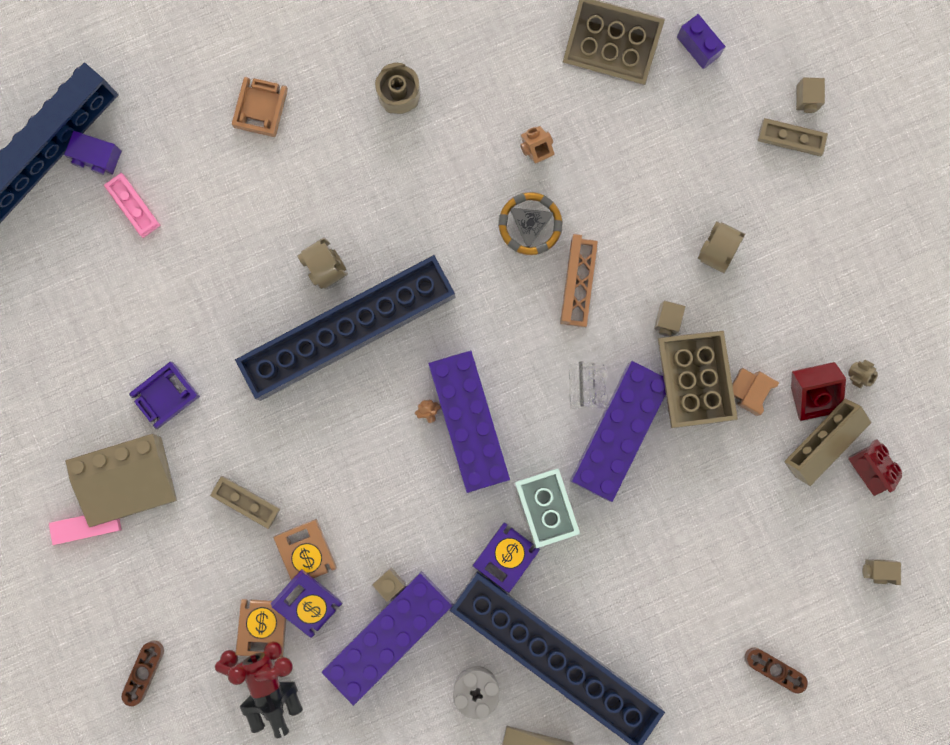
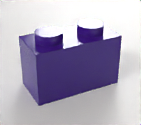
[677,14,726,69]
[64,131,122,175]

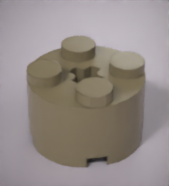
[375,62,420,114]
[697,221,745,273]
[297,237,348,289]

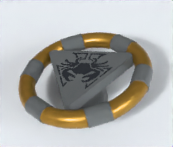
[498,192,563,255]

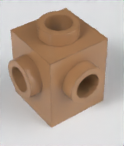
[520,126,555,164]

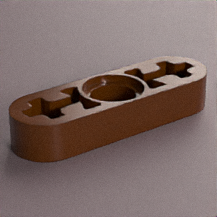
[121,641,164,707]
[744,647,808,694]

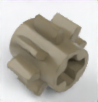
[848,360,878,388]

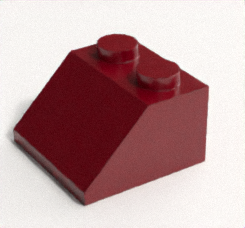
[791,362,846,421]

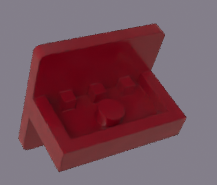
[848,439,902,496]

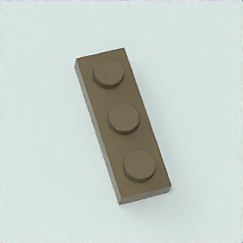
[758,118,828,157]
[210,476,281,529]

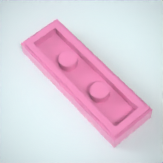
[104,172,161,238]
[49,515,121,545]

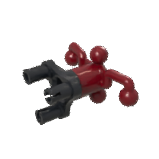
[215,641,303,739]

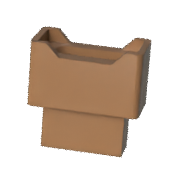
[732,368,779,416]

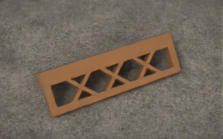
[560,234,598,328]

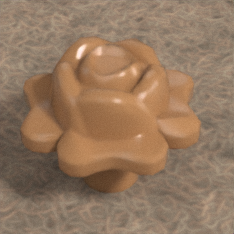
[415,399,441,423]

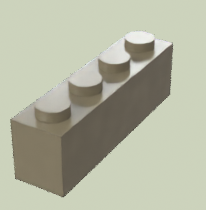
[784,398,872,486]

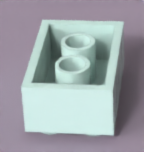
[514,468,580,548]

